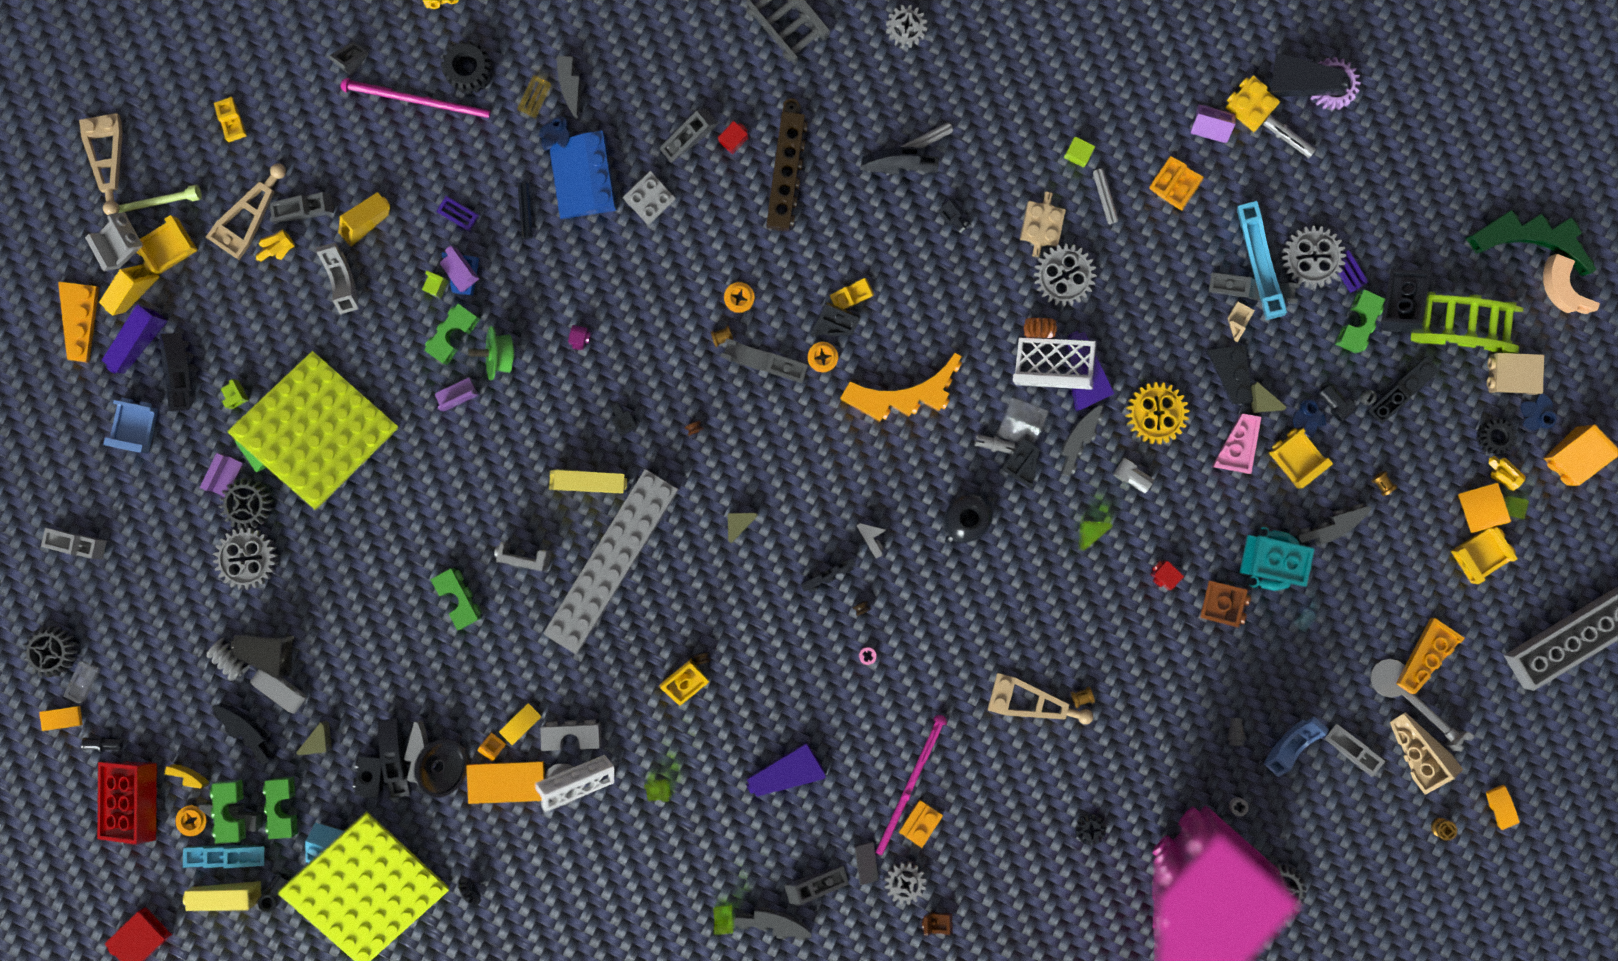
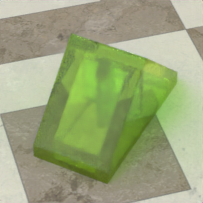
[1078,521,1113,551]

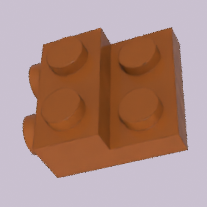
[1200,581,1252,628]

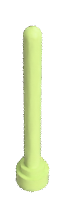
[118,185,202,213]

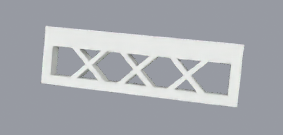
[535,755,614,812]

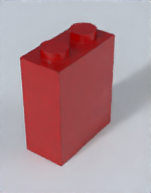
[105,907,172,961]

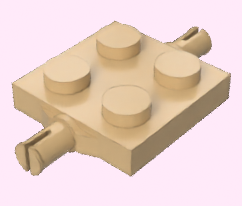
[1020,192,1066,257]

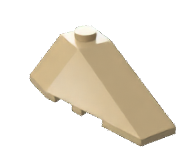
[1390,712,1464,795]

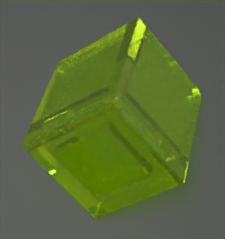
[644,779,671,802]
[713,905,734,935]

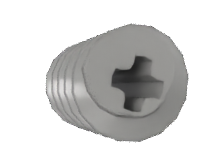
[206,638,250,681]

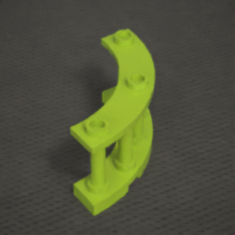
[1411,292,1524,354]

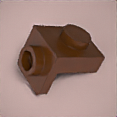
[922,912,953,936]

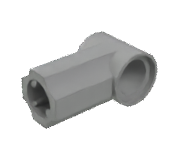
[1113,458,1154,493]

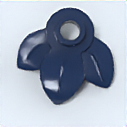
[538,116,570,151]
[1521,393,1557,430]
[1293,399,1326,438]

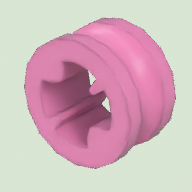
[859,647,876,665]

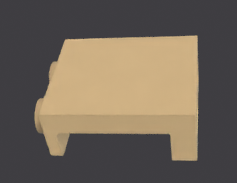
[1487,353,1544,395]

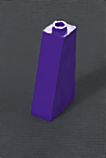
[102,304,168,374]
[1065,331,1114,411]
[746,741,826,796]

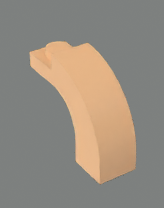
[1543,254,1600,314]

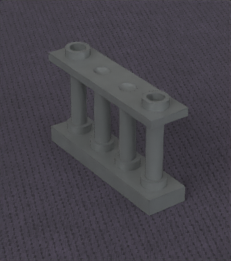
[746,0,830,65]

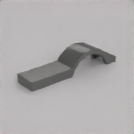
[1208,273,1300,304]
[720,338,808,383]

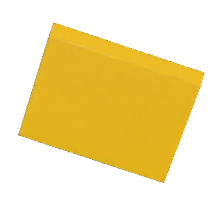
[659,659,709,706]

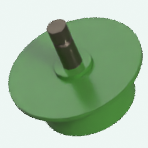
[468,326,514,380]

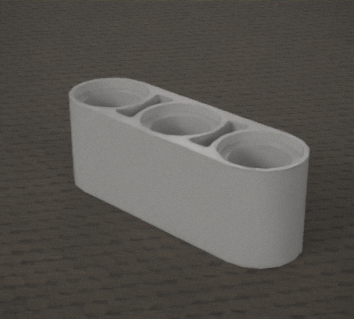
[250,665,307,714]

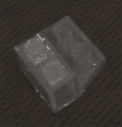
[996,398,1049,444]

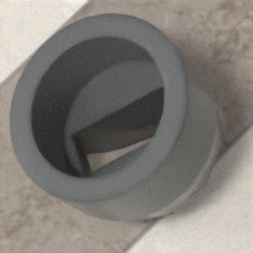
[1360,390,1377,405]

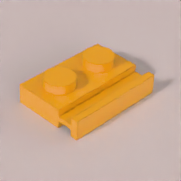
[898,799,943,848]

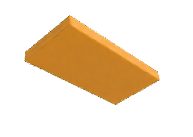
[467,761,545,804]

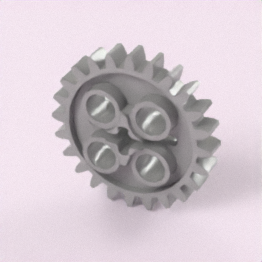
[1281,226,1346,289]
[1033,244,1097,307]
[213,528,278,590]

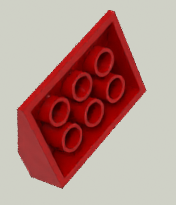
[97,762,157,845]

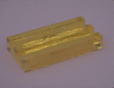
[517,75,551,118]

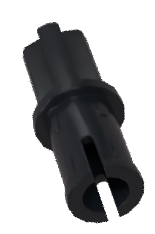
[81,737,123,752]

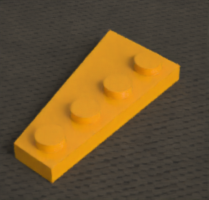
[58,282,99,362]
[1396,618,1465,694]

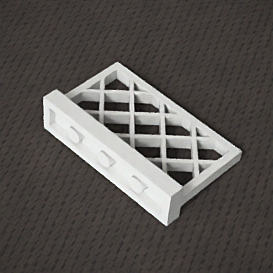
[1013,338,1096,389]

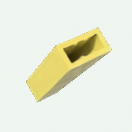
[549,470,627,493]
[183,881,262,911]

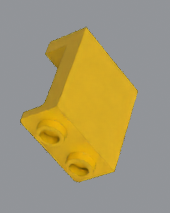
[136,215,198,275]
[1269,428,1333,488]
[1451,527,1517,584]

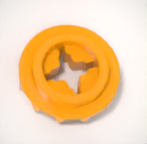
[724,282,754,313]
[808,342,838,372]
[175,805,208,836]

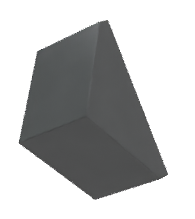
[329,41,369,76]

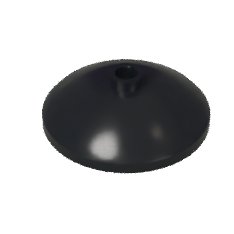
[414,739,468,797]

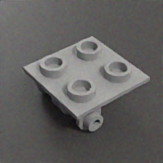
[623,171,675,225]

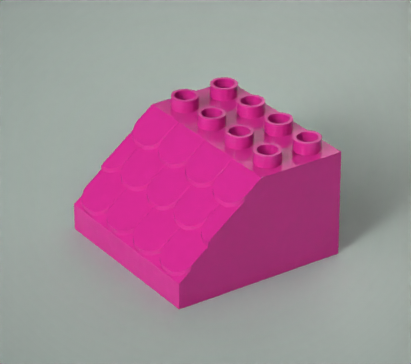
[1152,805,1299,961]

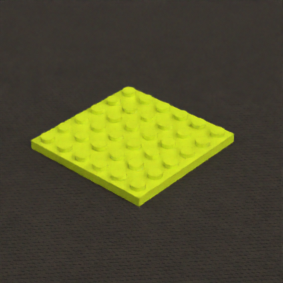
[227,351,398,511]
[278,812,449,961]

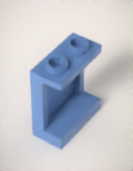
[103,397,158,454]

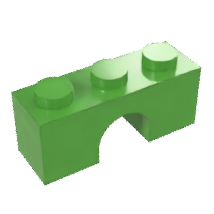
[1335,290,1385,353]
[424,304,480,365]
[430,568,482,631]
[263,776,298,839]
[210,780,246,843]

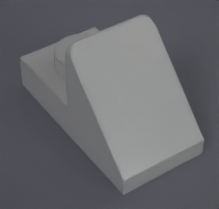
[856,523,886,558]

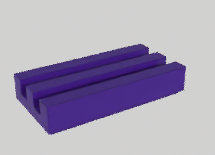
[436,196,480,232]
[1338,250,1368,293]

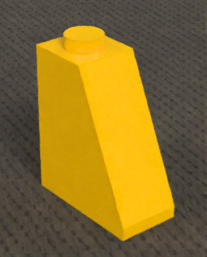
[338,192,390,247]
[99,264,160,316]

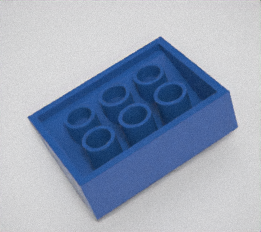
[549,131,617,219]

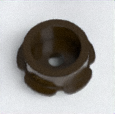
[782,98,801,114]

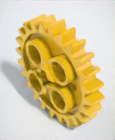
[1125,382,1189,444]

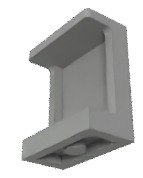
[85,212,143,271]
[495,542,552,571]

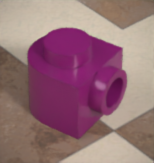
[568,325,591,350]

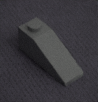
[660,109,718,163]
[784,866,849,905]

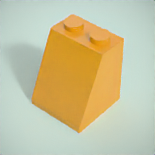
[1544,425,1618,486]

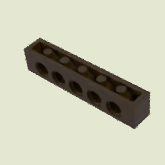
[766,112,808,232]

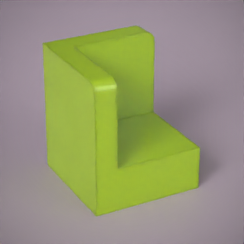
[1064,137,1095,168]
[422,270,449,298]
[221,379,249,409]

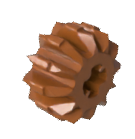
[1024,318,1057,339]

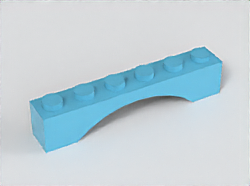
[1237,201,1287,320]

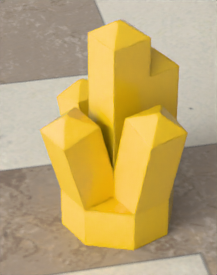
[256,229,295,262]
[1488,456,1526,490]

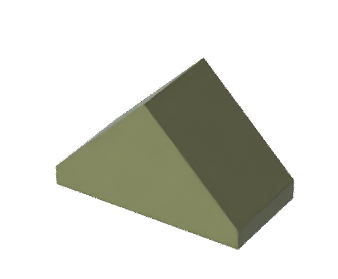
[1251,382,1287,413]
[728,513,758,543]
[296,720,332,755]

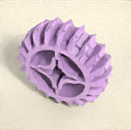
[1311,57,1360,110]

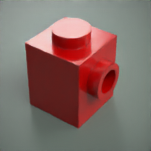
[718,121,748,155]
[1151,560,1184,590]

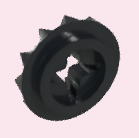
[1075,814,1107,846]
[458,877,481,906]

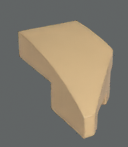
[1227,301,1255,342]

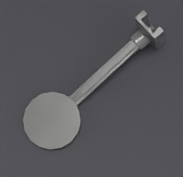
[1370,659,1474,751]

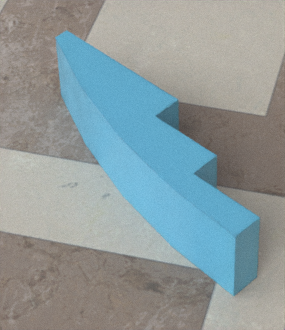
[183,845,264,868]

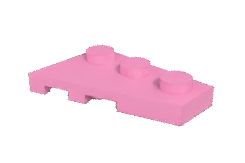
[1212,414,1261,474]

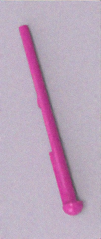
[341,78,490,118]
[876,715,947,855]

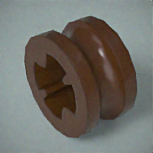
[685,420,704,436]

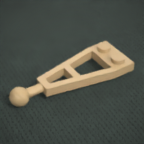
[79,113,122,215]
[206,163,286,260]
[987,673,1093,724]

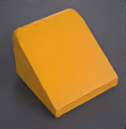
[478,732,506,762]

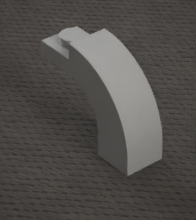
[316,242,359,314]

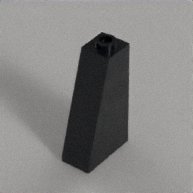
[1271,53,1350,97]

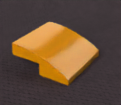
[1149,156,1204,210]
[1458,483,1511,533]

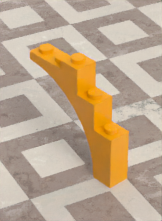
[840,353,962,422]

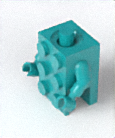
[1239,527,1314,591]

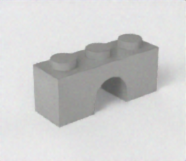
[540,720,602,751]

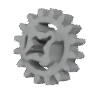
[886,5,927,48]
[884,861,926,905]

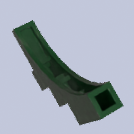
[1465,210,1597,277]

